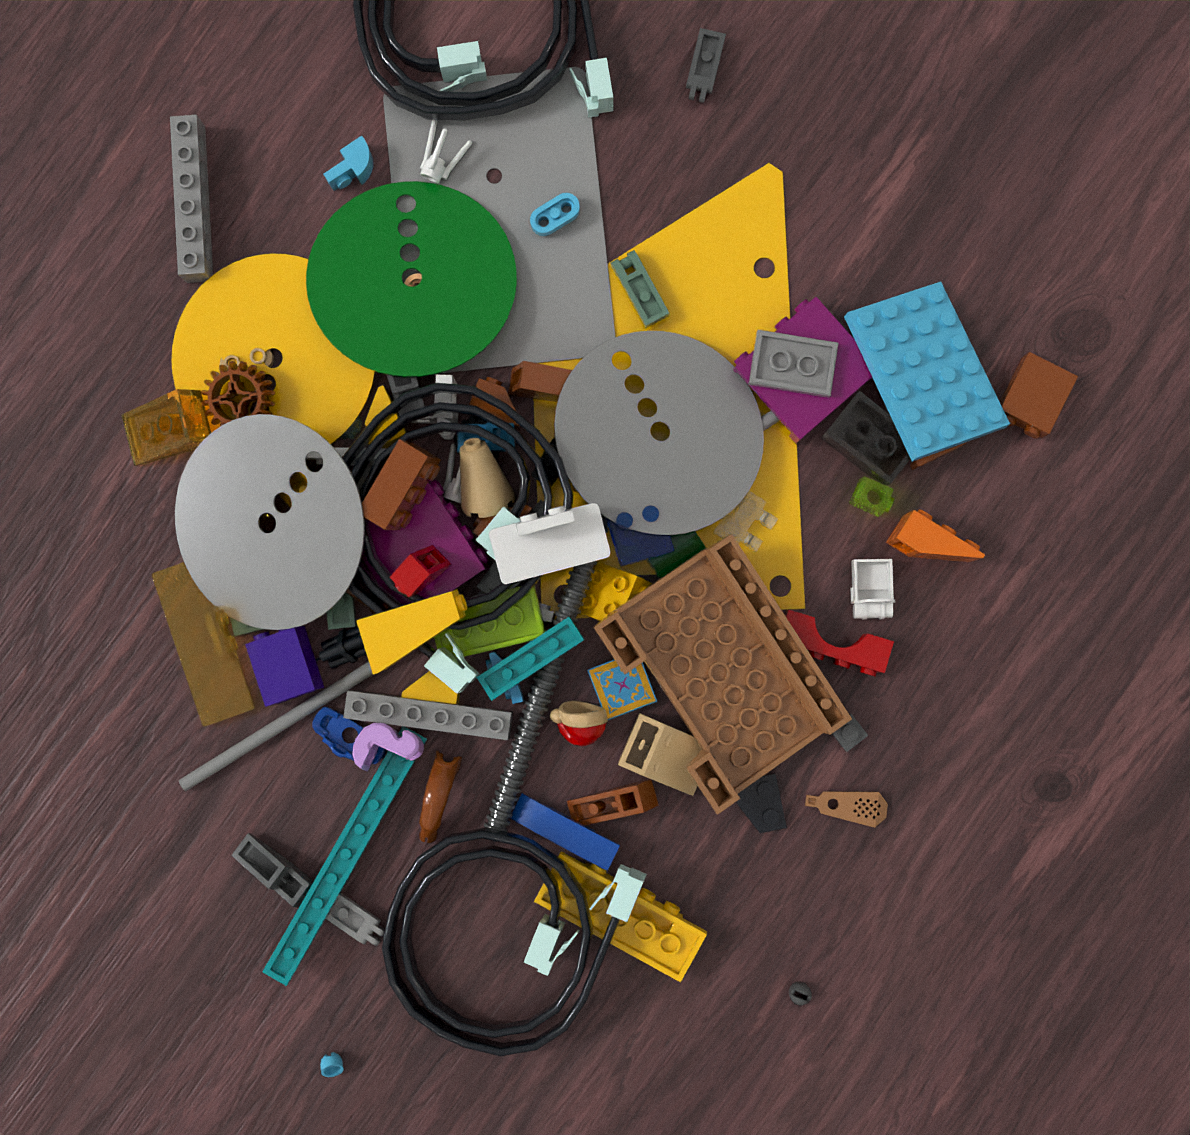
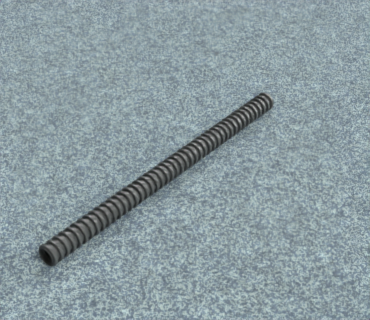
[484,515,611,832]

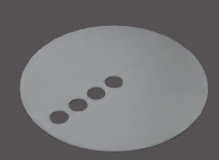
[554,331,764,535]
[175,414,365,630]

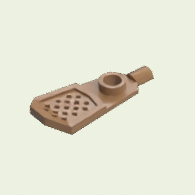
[805,791,888,828]

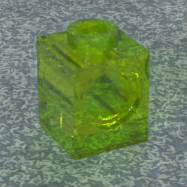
[849,476,895,517]

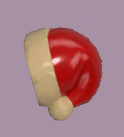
[550,701,608,747]

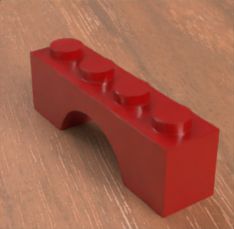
[784,609,894,677]

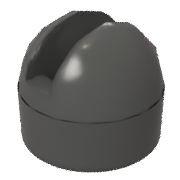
[789,981,812,1006]

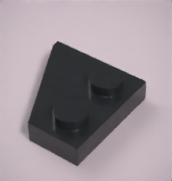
[736,773,787,833]

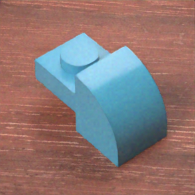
[323,136,373,191]

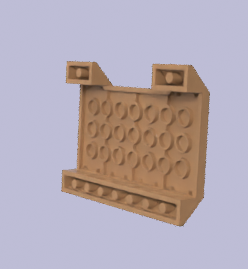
[593,534,852,815]

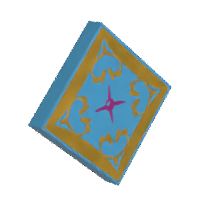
[587,660,657,720]

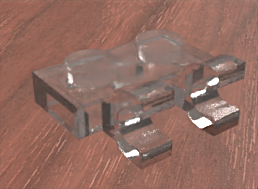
[713,490,778,553]

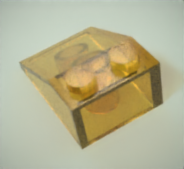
[121,389,211,466]

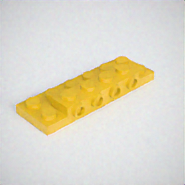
[534,851,707,982]

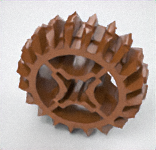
[201,361,275,426]

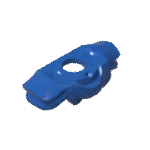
[312,707,387,764]

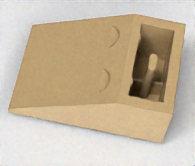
[618,713,702,796]

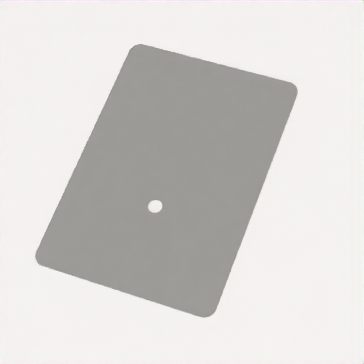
[383,67,615,374]

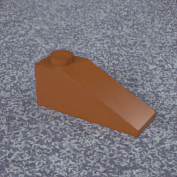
[567,779,659,825]

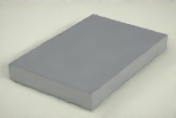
[748,330,839,398]

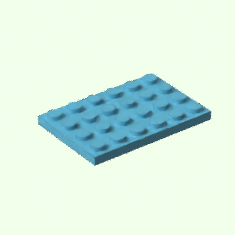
[844,282,1010,462]

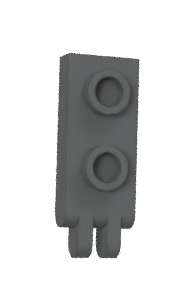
[686,28,726,103]

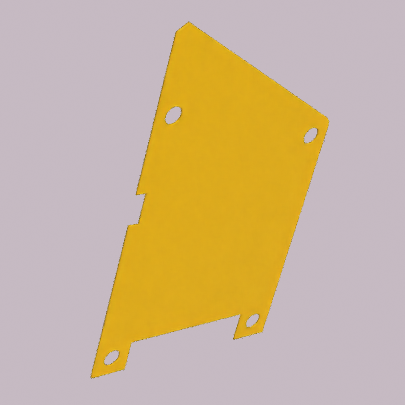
[533,163,805,619]

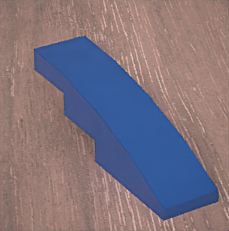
[511,793,620,871]

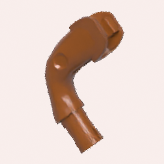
[419,750,462,843]

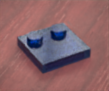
[606,505,675,567]

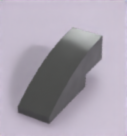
[231,833,314,907]

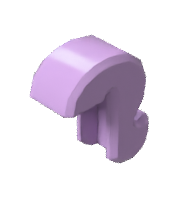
[352,723,424,771]

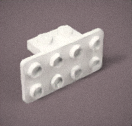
[489,503,610,584]

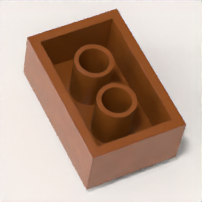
[362,439,441,530]

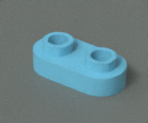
[530,193,580,236]

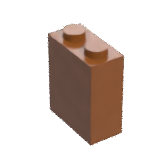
[1000,352,1078,439]

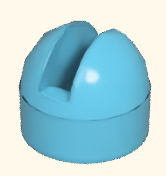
[320,1052,344,1077]

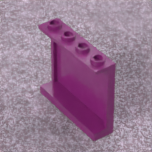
[733,297,872,444]
[361,479,490,605]

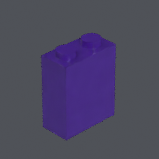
[245,626,325,707]

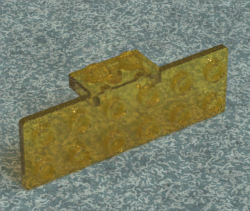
[152,562,255,726]

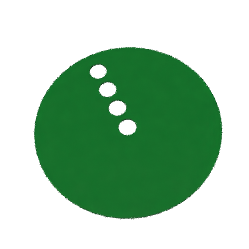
[306,181,517,377]

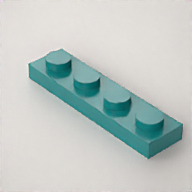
[476,616,585,701]

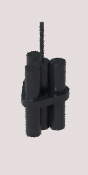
[315,626,367,669]

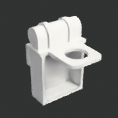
[412,375,458,440]
[850,559,895,620]

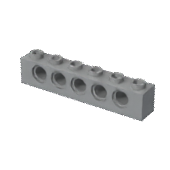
[170,115,213,283]
[343,690,513,740]

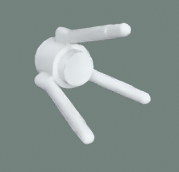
[420,120,472,183]
[443,444,461,503]

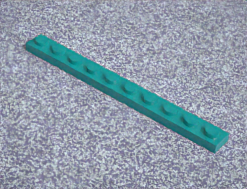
[263,726,427,986]

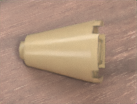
[460,438,515,518]

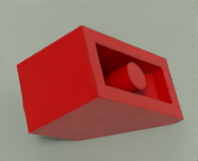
[390,545,451,597]

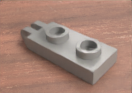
[326,893,385,946]

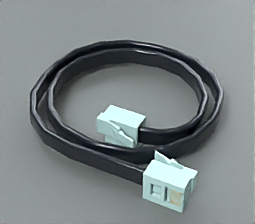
[382,827,647,1056]

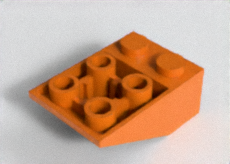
[886,509,985,562]

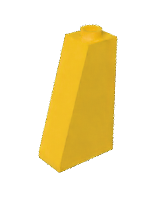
[356,589,467,674]

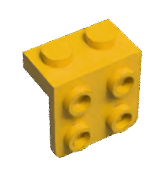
[579,562,653,621]

